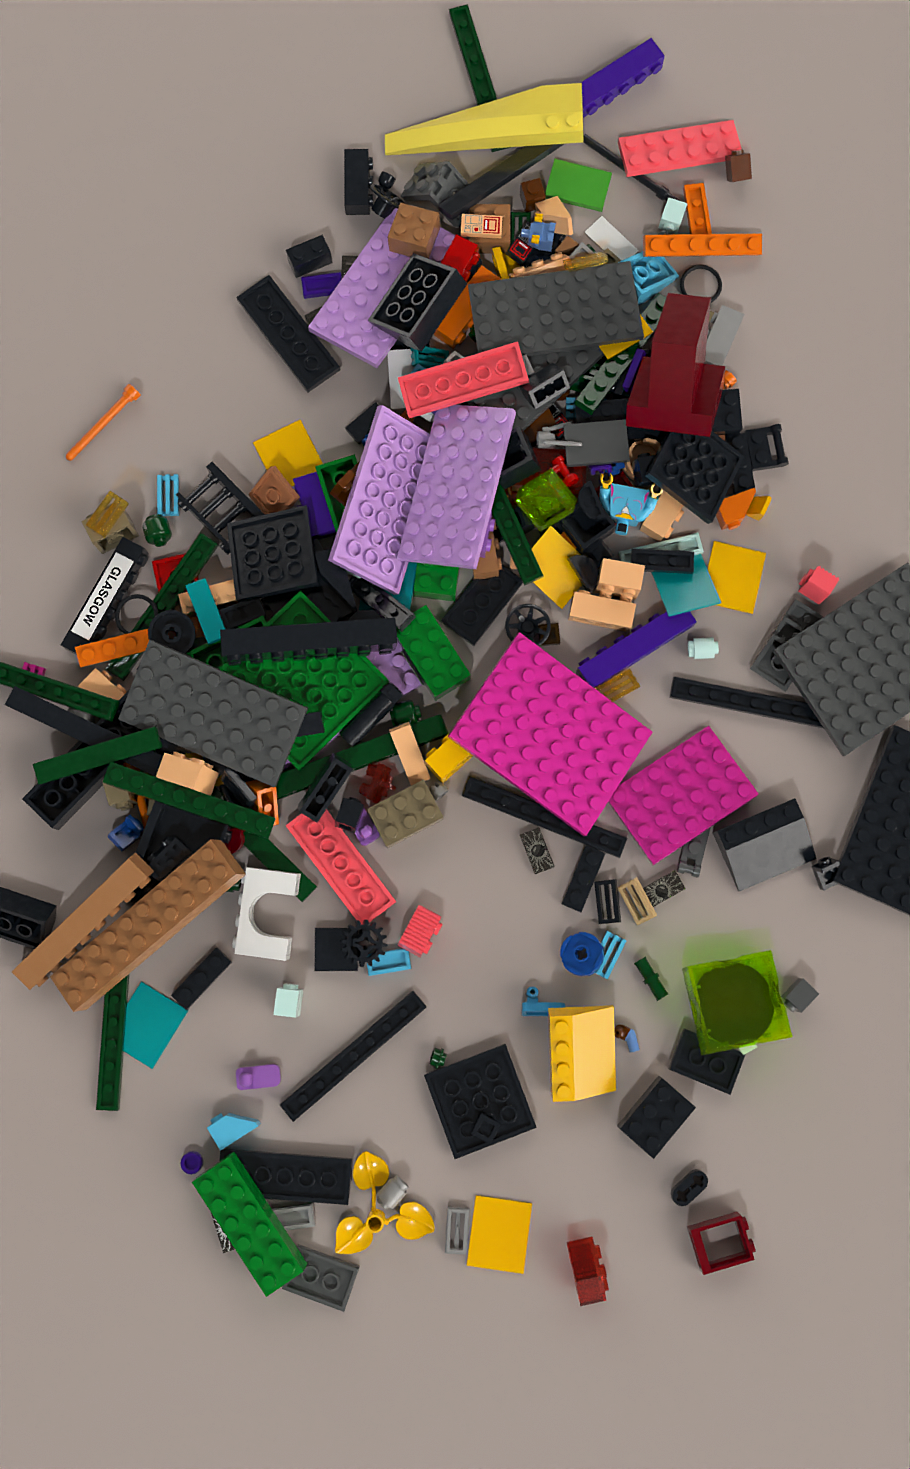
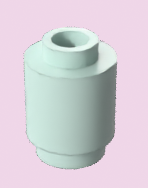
[688,637,719,659]

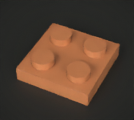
[248,466,300,515]

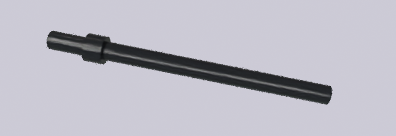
[583,134,681,201]

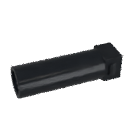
[339,682,404,746]

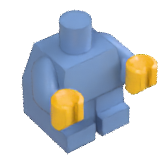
[521,213,556,252]

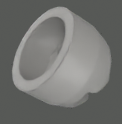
[430,782,449,801]

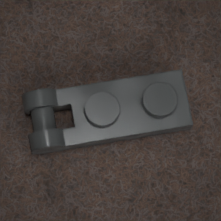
[677,827,711,878]

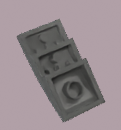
[750,599,823,692]

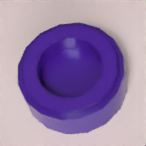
[180,1151,204,1175]

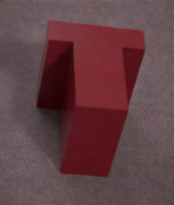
[626,293,726,437]

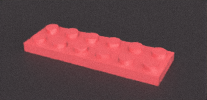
[618,120,742,177]
[398,341,529,419]
[286,809,396,925]

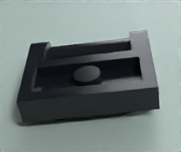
[744,424,789,472]

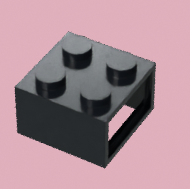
[499,426,541,489]
[558,503,617,555]

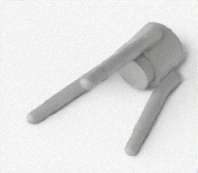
[536,421,582,453]

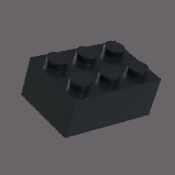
[617,1076,696,1159]

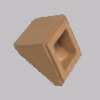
[555,236,579,256]

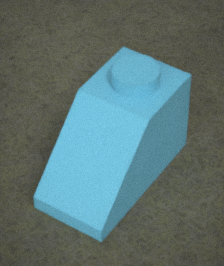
[207,1113,261,1151]

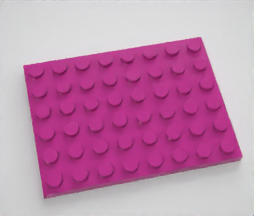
[447,632,653,836]

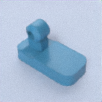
[521,987,565,1016]

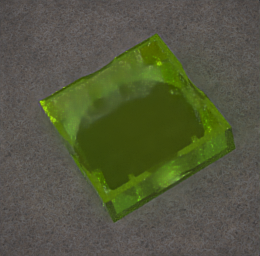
[682,950,792,1055]

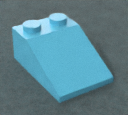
[618,251,679,306]

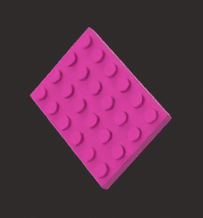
[608,726,759,866]

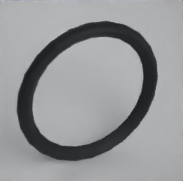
[680,265,722,303]
[115,594,159,634]

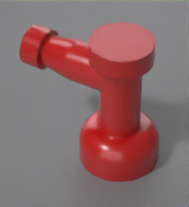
[542,456,579,488]

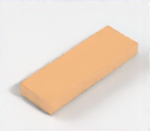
[389,722,431,786]

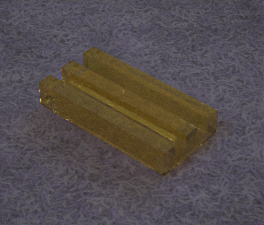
[563,252,608,272]
[86,491,129,538]
[595,669,640,702]

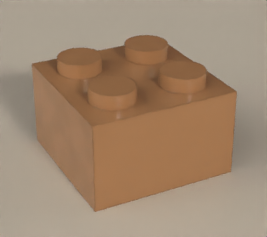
[387,203,440,259]
[470,204,510,254]

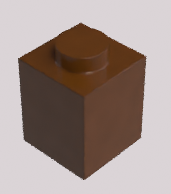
[725,149,752,182]
[520,178,546,212]

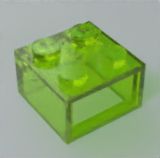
[515,468,577,532]

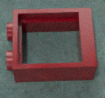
[687,1211,756,1275]

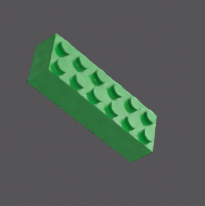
[192,1151,308,1297]

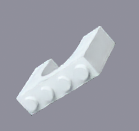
[232,867,301,961]

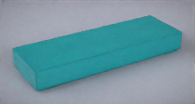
[185,578,225,645]

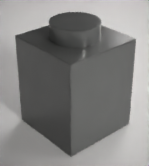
[781,978,819,1013]

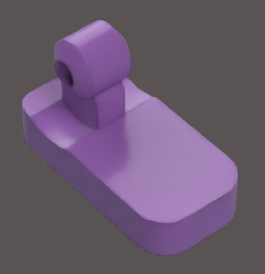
[355,809,380,846]
[236,1064,281,1090]

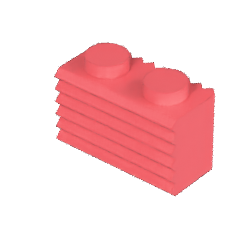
[798,566,839,605]
[398,905,443,958]

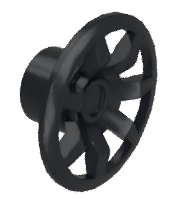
[370,184,406,219]
[505,604,551,646]

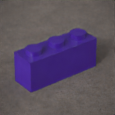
[292,472,336,540]

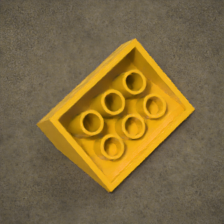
[548,1005,616,1102]

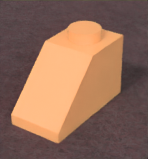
[534,196,573,235]

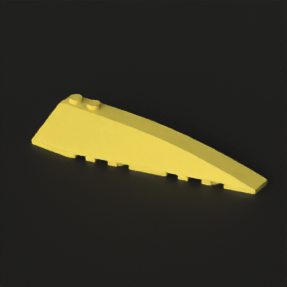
[385,83,583,155]

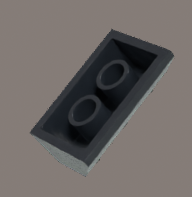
[0,887,57,949]

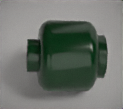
[142,514,172,547]
[390,700,422,727]

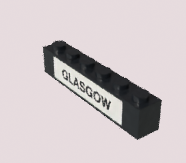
[61,537,149,655]

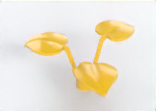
[335,1151,435,1254]

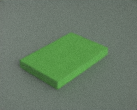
[545,159,612,212]

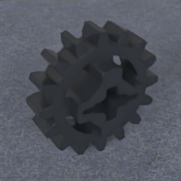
[340,919,388,967]

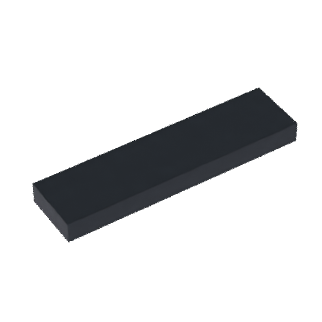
[349,576,416,632]

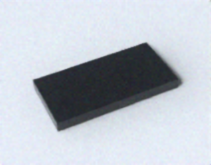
[441,565,523,646]

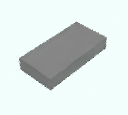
[271,1203,315,1231]

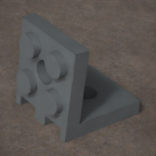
[401,161,470,227]

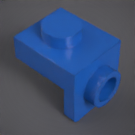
[108,814,144,852]

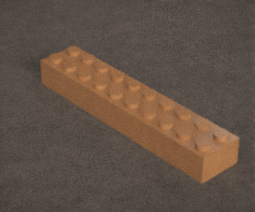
[50,839,246,1012]

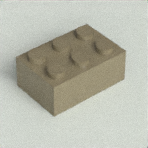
[367,779,444,849]

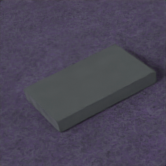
[563,420,630,467]
[282,1244,360,1312]

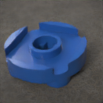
[560,932,604,976]

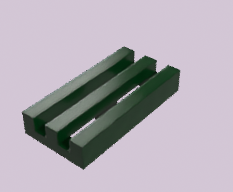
[510,212,531,246]

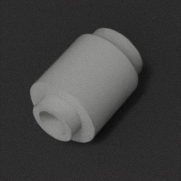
[377,1175,409,1210]

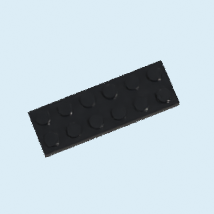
[236,275,341,393]
[219,1149,352,1205]

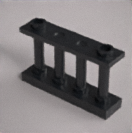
[176,462,265,555]

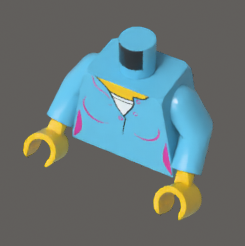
[599,473,663,535]

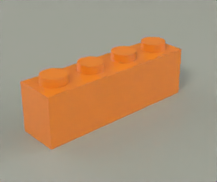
[434,265,501,349]

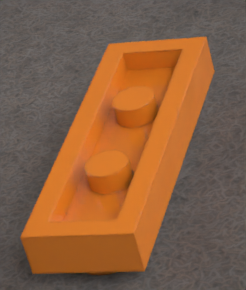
[683,183,712,234]

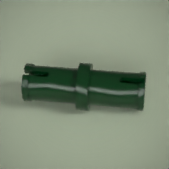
[634,956,668,1001]

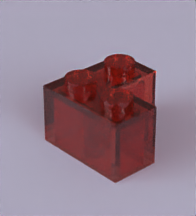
[566,1237,609,1306]

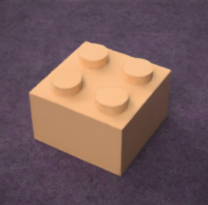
[595,558,645,601]
[156,752,219,796]

